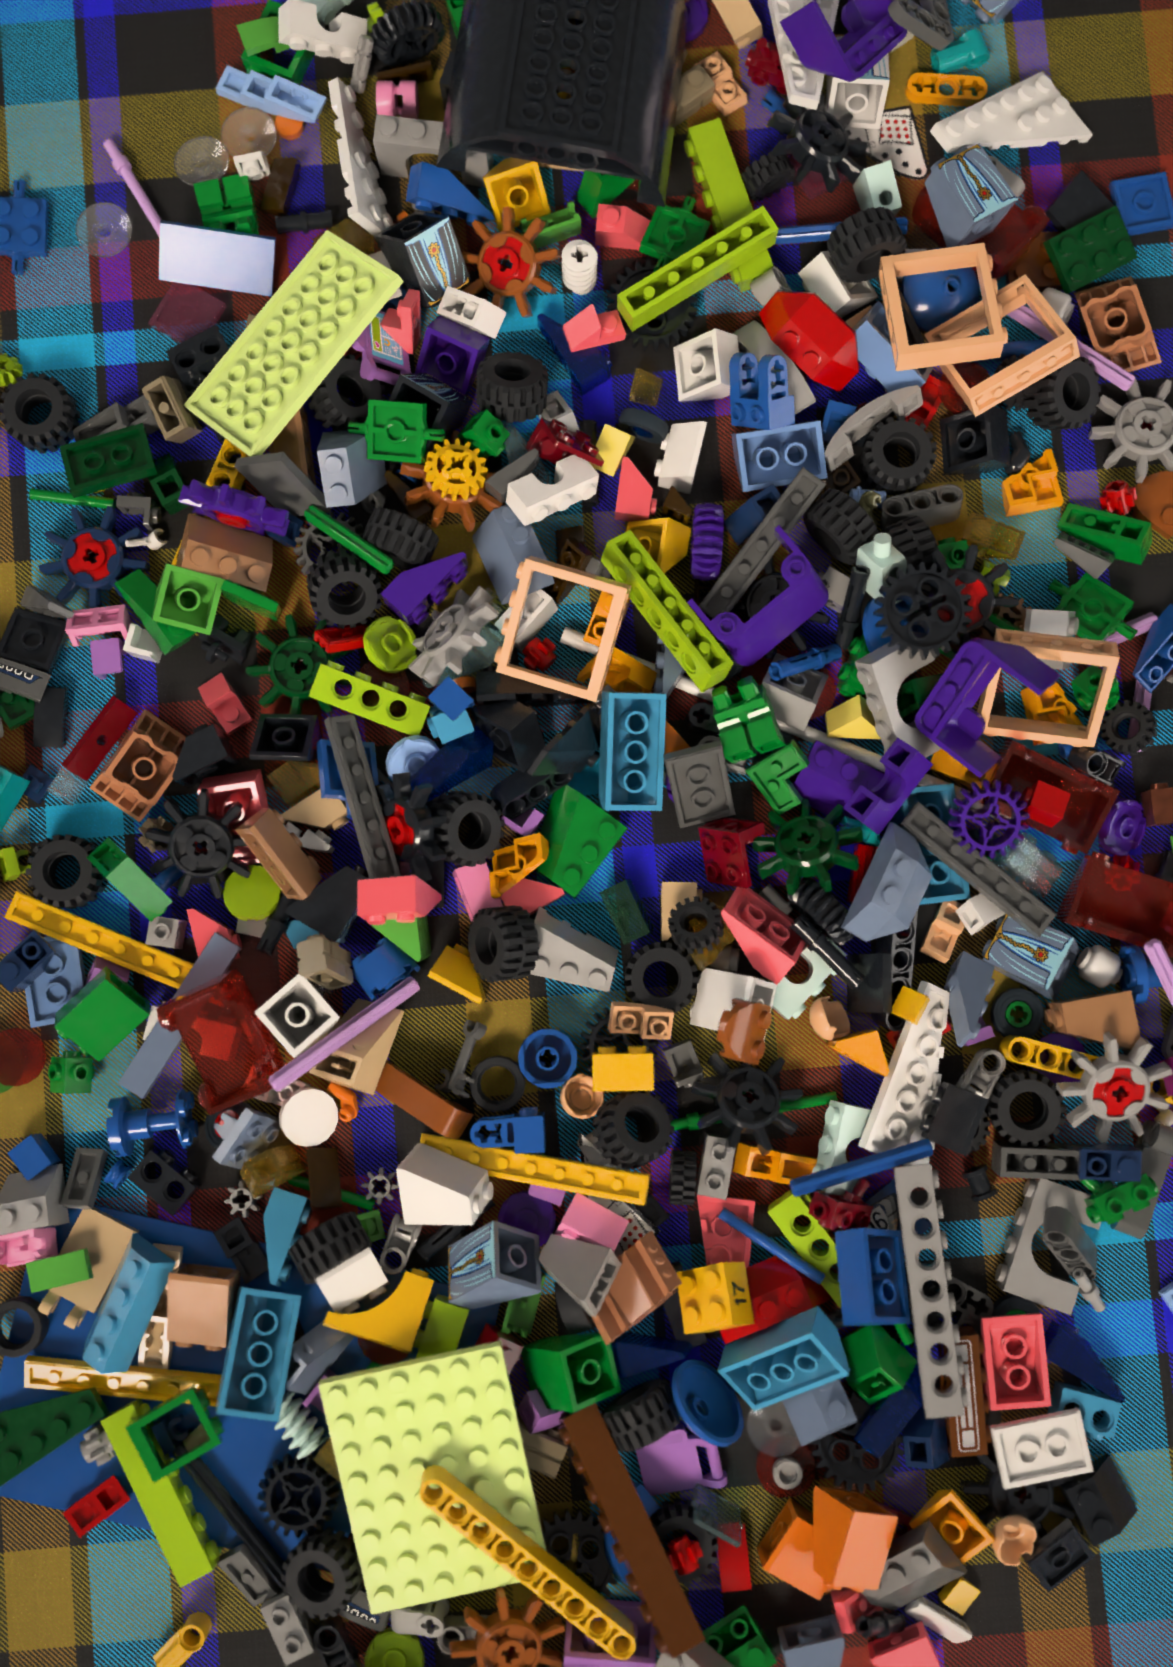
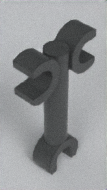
[435,1020,487,1099]

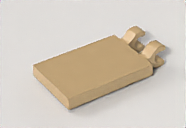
[37,1207,139,1330]

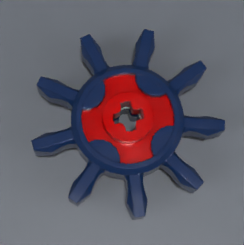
[39,506,151,608]

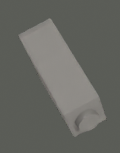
[538,1234,622,1317]

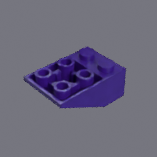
[381,552,468,628]

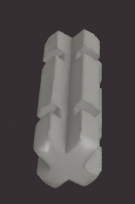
[350,35,374,93]

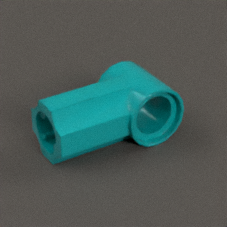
[930,29,990,74]

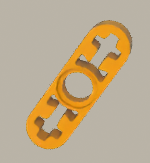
[905,72,988,107]

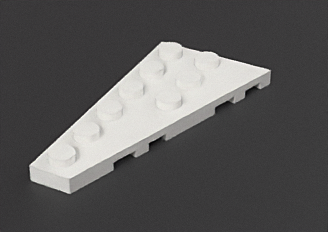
[767,0,839,110]
[930,71,1093,153]
[328,77,394,236]
[858,981,950,1168]

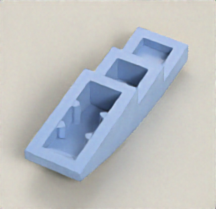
[216,65,327,123]

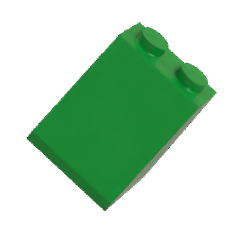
[521,1332,621,1413]

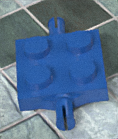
[0,179,48,275]
[316,739,379,818]

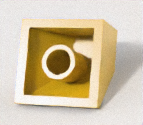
[483,157,551,232]
[626,517,691,574]
[428,943,486,1004]

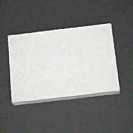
[989,1408,1093,1489]

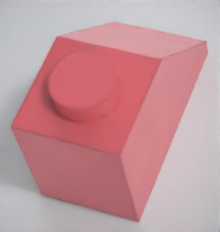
[595,204,650,250]
[615,457,657,522]
[500,878,565,915]
[187,908,242,959]
[867,1621,941,1667]

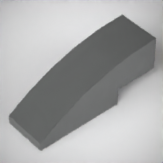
[73,395,160,442]

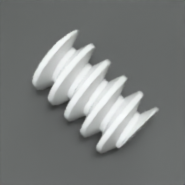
[561,239,598,295]

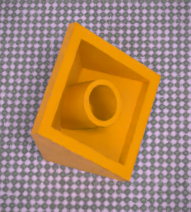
[826,1029,889,1077]
[909,1489,996,1564]

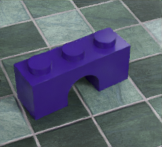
[843,737,933,835]

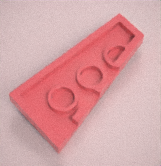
[696,1194,755,1268]

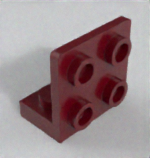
[525,417,605,467]
[698,817,765,888]

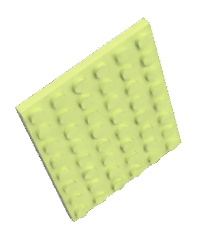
[318,1341,547,1614]

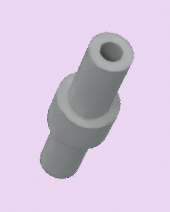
[1072,1268,1106,1312]

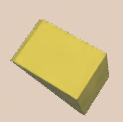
[589,424,635,477]
[825,694,881,740]

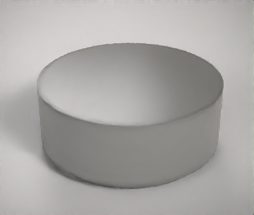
[772,1456,803,1490]

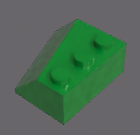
[535,784,627,899]

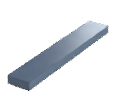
[118,932,241,1099]

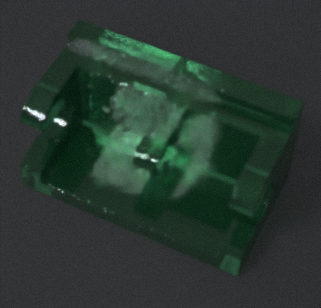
[599,879,655,945]

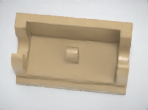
[711,0,764,49]

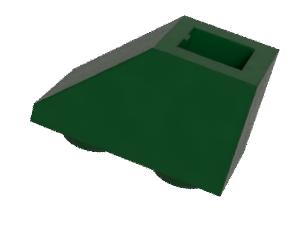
[148,452,189,515]

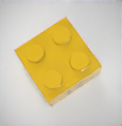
[592,1046,654,1092]
[676,1262,754,1334]

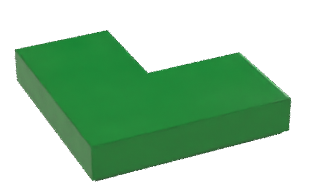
[745,740,810,815]

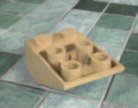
[309,998,404,1095]

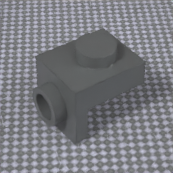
[116,492,161,532]
[663,1038,704,1088]

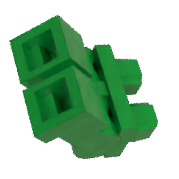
[193,174,259,235]
[712,676,786,764]

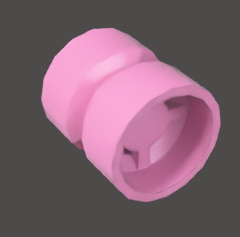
[376,80,419,119]

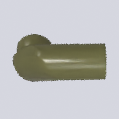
[859,490,881,527]

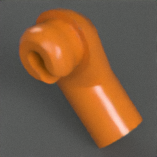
[327,1082,359,1122]

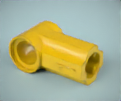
[153,1612,212,1667]

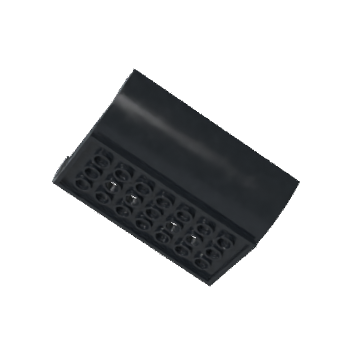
[436,0,688,207]

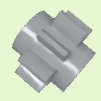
[362,1167,399,1205]
[224,1180,263,1218]
[80,1424,115,1466]

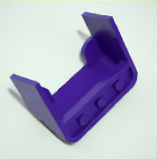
[780,0,907,82]
[687,525,829,667]
[915,638,1061,778]

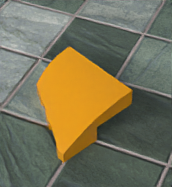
[1002,448,1064,517]
[576,647,657,693]
[1020,682,1084,746]
[489,832,549,899]

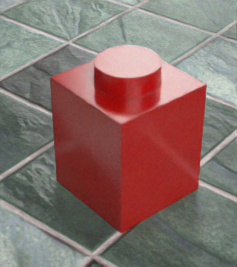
[1020,780,1071,828]

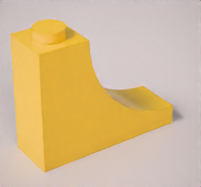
[323,1268,434,1354]

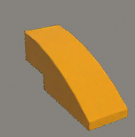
[733,1143,817,1185]

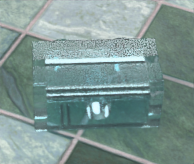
[991,832,1063,897]

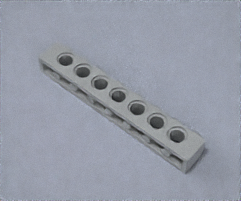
[893,1164,968,1419]

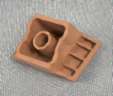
[1074,276,1162,380]
[89,710,186,822]
[591,1230,682,1346]

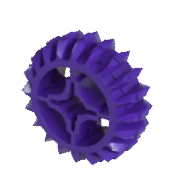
[690,503,724,581]
[948,779,1030,859]

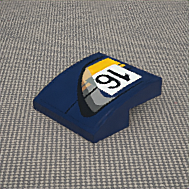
[855,1178,931,1244]

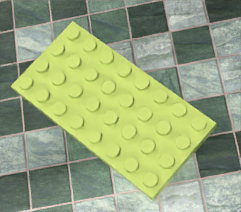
[183,230,404,457]

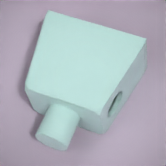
[852,160,902,216]
[855,533,907,604]

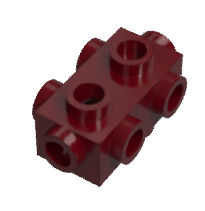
[745,38,787,96]
[808,1178,873,1230]

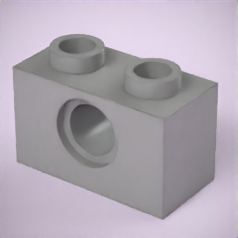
[695,1132,736,1200]
[260,1589,316,1666]

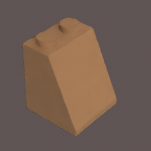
[1044,991,1141,1050]
[166,1263,241,1351]

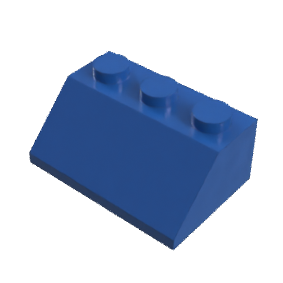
[835,1228,911,1326]

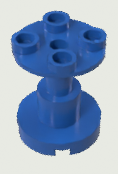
[1118,945,1173,1005]
[106,1089,199,1157]

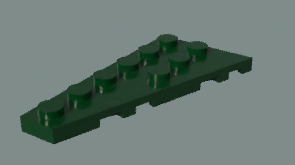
[0,1387,110,1487]

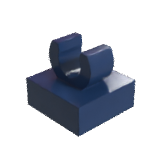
[266,513,304,548]
[22,764,57,804]
[151,1414,191,1455]

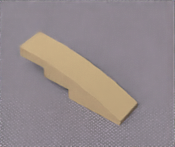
[138,1243,183,1369]

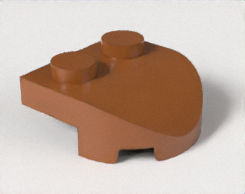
[1132,471,1173,540]
[717,998,772,1065]

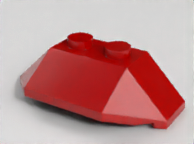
[759,291,860,392]
[719,1256,832,1344]

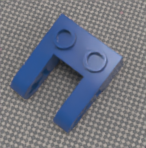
[729,352,795,430]
[470,1107,546,1154]

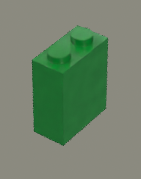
[54,967,150,1062]

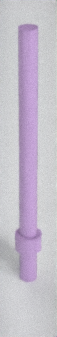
[103,139,161,238]

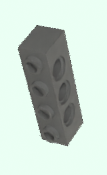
[991,1140,1119,1182]

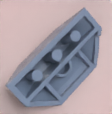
[841,823,932,941]

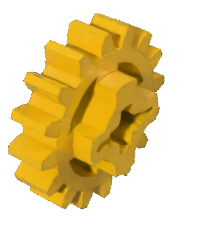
[424,438,488,501]

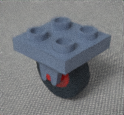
[205,1099,280,1172]

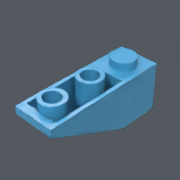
[263,1187,313,1287]

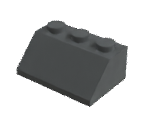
[861,1520,967,1610]

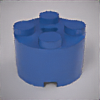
[351,937,420,1002]
[518,1028,577,1088]

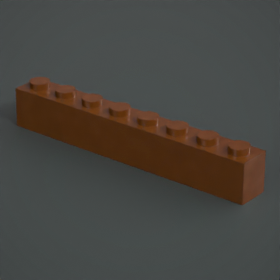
[558,1403,705,1659]

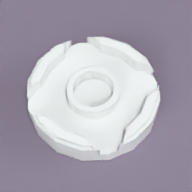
[279,1087,338,1147]

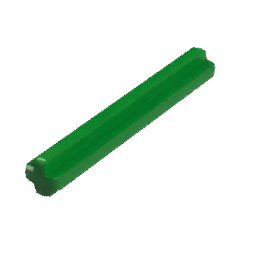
[304,505,394,574]

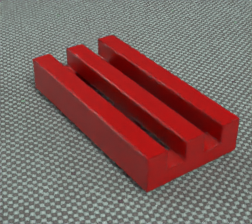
[314,623,368,653]

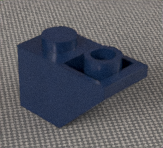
[724,484,781,546]
[0,930,56,992]
[1078,1143,1142,1182]
[903,1397,949,1470]

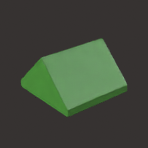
[152,563,224,635]
[372,915,432,962]

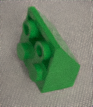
[840,1325,918,1405]
[702,1604,778,1667]

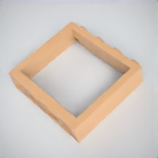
[878,243,1008,371]
[924,274,1080,417]
[494,556,631,702]
[977,628,1120,748]

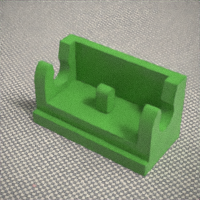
[520,201,581,249]
[501,1274,546,1337]

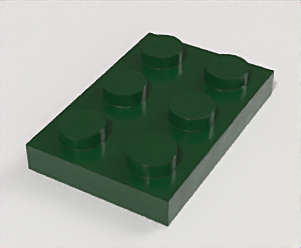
[1043,206,1138,294]
[59,423,158,498]

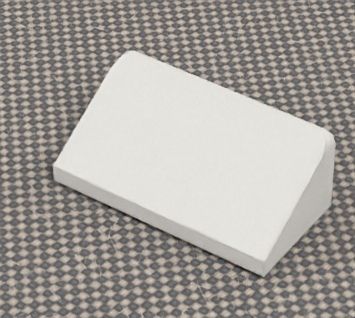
[905,1596,973,1643]

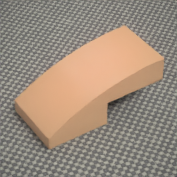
[919,901,964,964]

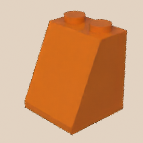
[813,1485,899,1592]
[757,1498,832,1601]

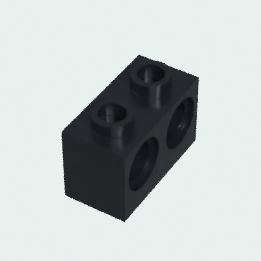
[166,325,229,392]
[128,1147,202,1216]

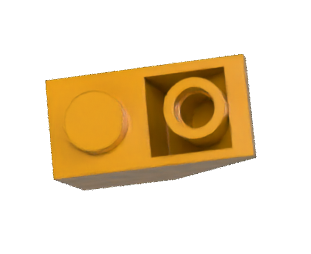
[583,591,630,647]
[930,749,997,789]

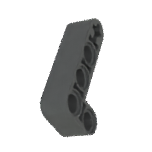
[1110,1120,1173,1239]

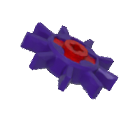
[178,480,290,537]

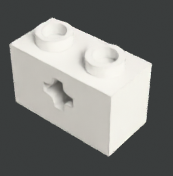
[436,286,507,339]

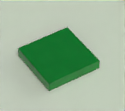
[221,579,281,622]

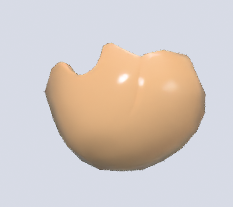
[809,996,851,1041]
[560,1073,604,1119]
[991,1514,1037,1566]

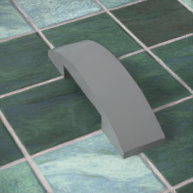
[732,320,816,414]
[824,385,923,472]

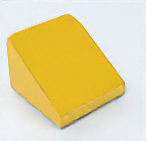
[892,986,930,1026]
[938,1576,981,1616]

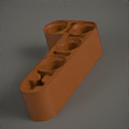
[375,1060,474,1140]

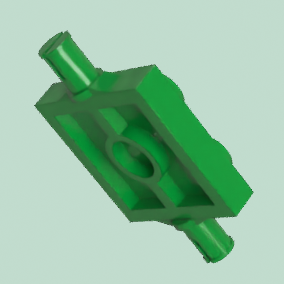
[639,196,711,272]
[348,399,445,464]
[1048,572,1138,641]

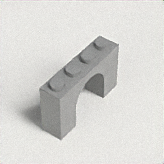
[373,114,494,187]
[855,631,942,758]
[995,1178,1101,1315]

